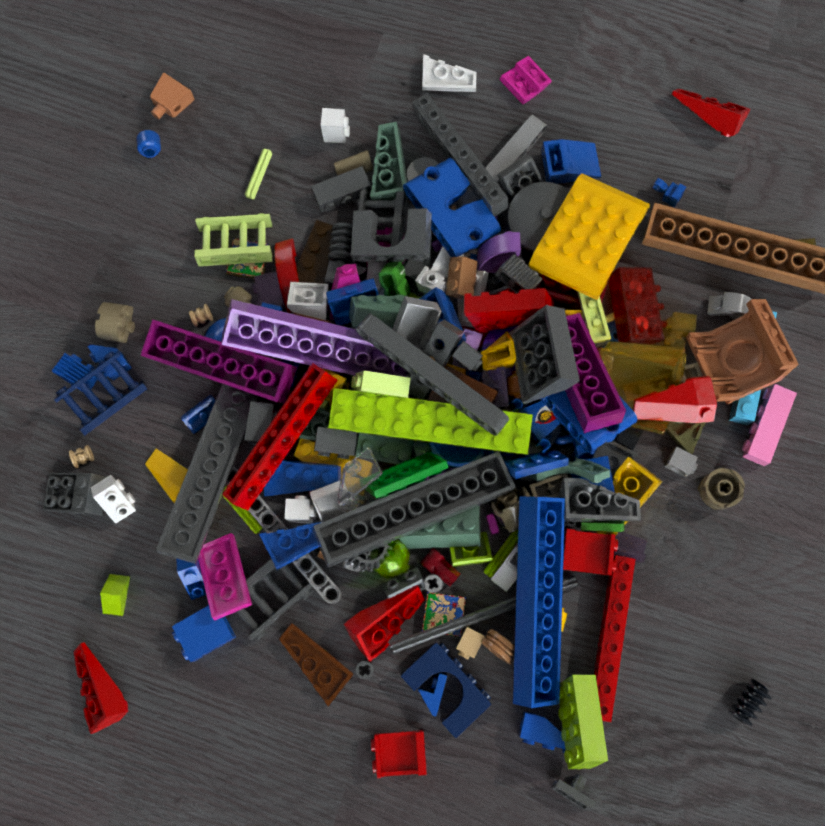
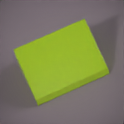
[449,532,492,567]

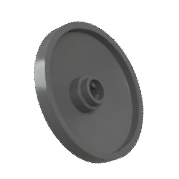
[507,182,569,253]

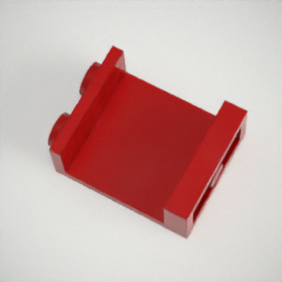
[563,529,618,575]

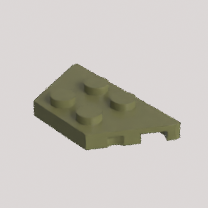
[658,421,706,454]

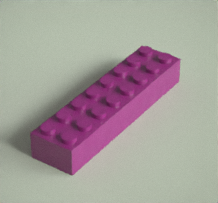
[140,319,297,404]

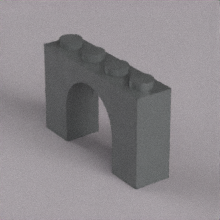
[351,208,432,263]

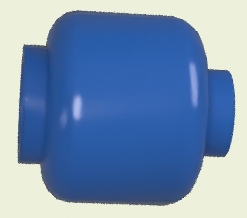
[136,130,161,158]

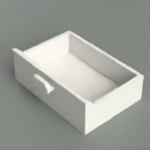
[310,480,358,522]

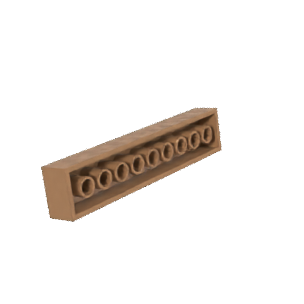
[641,203,825,294]

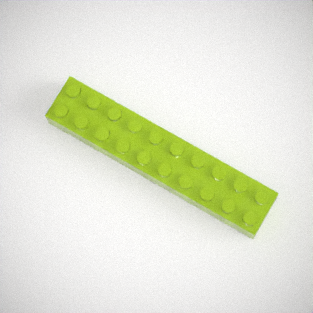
[328,388,533,455]

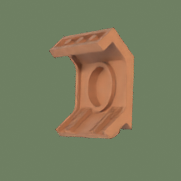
[686,299,799,405]

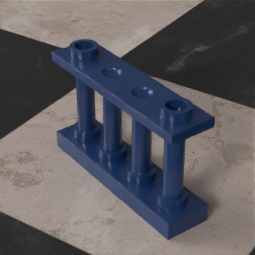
[54,351,147,436]

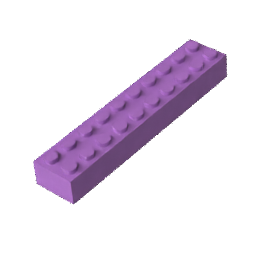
[222,299,409,377]

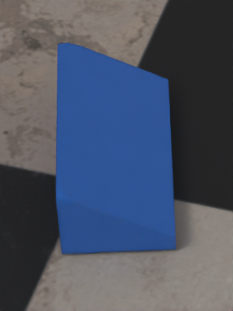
[181,395,216,434]

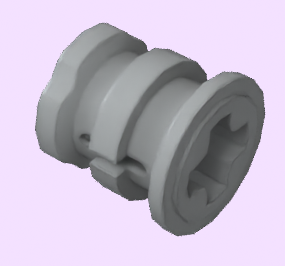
[424,574,444,593]

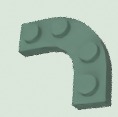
[529,458,610,483]

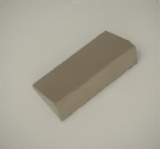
[334,150,373,176]

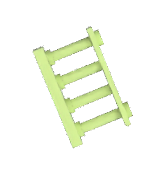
[194,213,273,266]

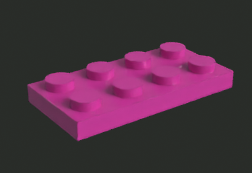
[198,533,252,620]

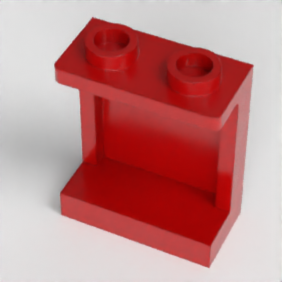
[371,730,427,778]

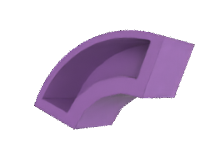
[477,231,521,273]

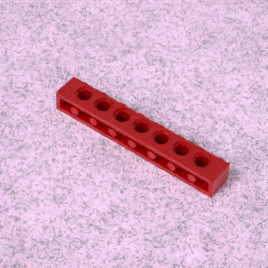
[222,363,338,511]
[594,555,636,722]

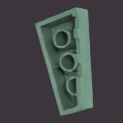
[370,122,409,200]
[399,505,481,549]

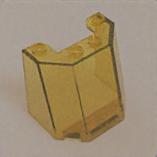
[600,341,687,434]

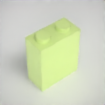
[351,371,411,398]

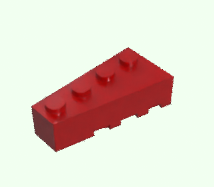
[464,288,552,333]

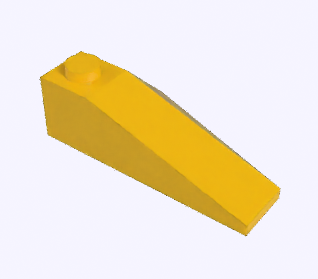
[145,448,188,503]
[597,457,662,536]

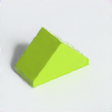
[100,574,130,616]

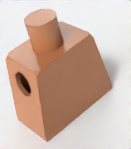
[150,73,195,119]

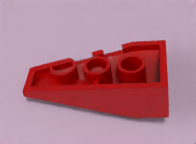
[672,88,750,137]
[344,585,425,662]

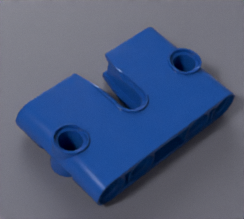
[403,158,501,257]
[540,390,637,452]

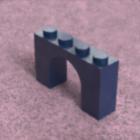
[401,642,492,739]

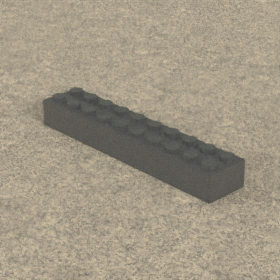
[312,451,516,568]

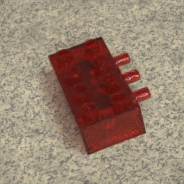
[608,267,668,347]

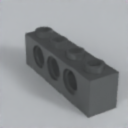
[406,320,464,400]

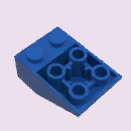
[541,139,601,184]

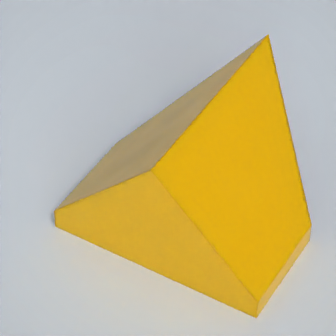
[481,331,516,370]

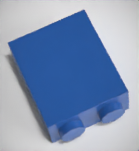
[172,605,236,662]

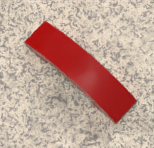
[275,239,299,313]

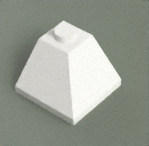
[287,282,328,320]

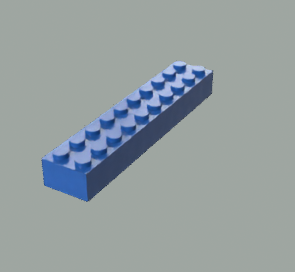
[513,496,565,708]

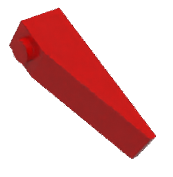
[632,376,717,423]
[73,642,128,734]

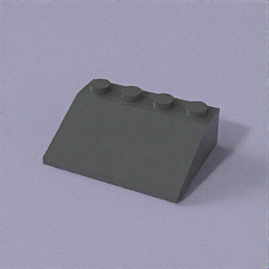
[509,305,580,404]

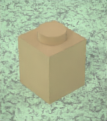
[456,627,485,660]

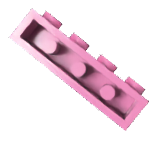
[742,384,797,466]

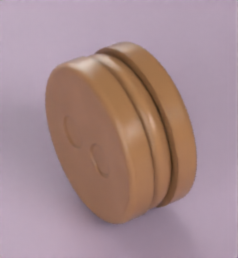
[481,629,515,665]

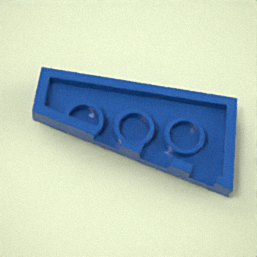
[264,459,341,497]

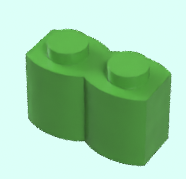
[379,262,410,297]

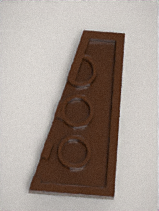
[279,623,354,707]

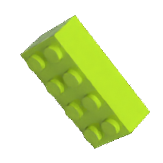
[559,675,608,769]

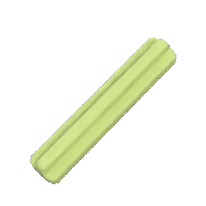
[245,148,272,200]

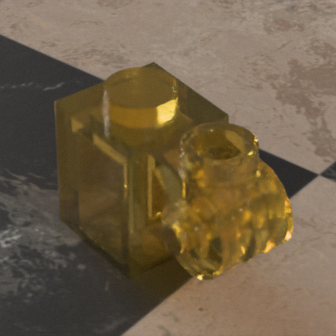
[664,312,697,353]

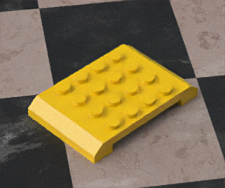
[528,173,650,300]

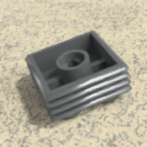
[497,155,543,203]

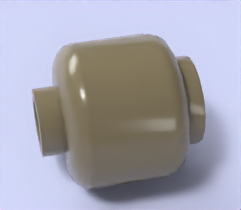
[224,286,252,308]

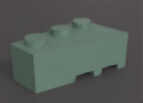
[349,295,404,329]

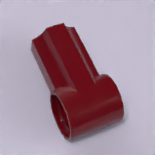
[420,548,461,587]

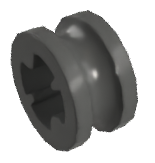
[356,661,374,679]

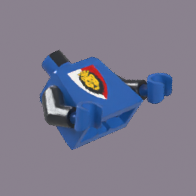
[509,398,561,453]

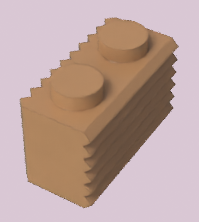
[446,256,477,300]

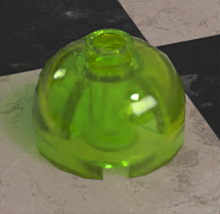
[373,539,410,578]

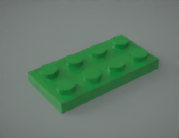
[360,451,448,498]

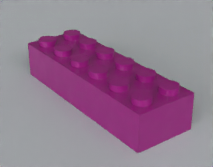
[565,313,626,433]

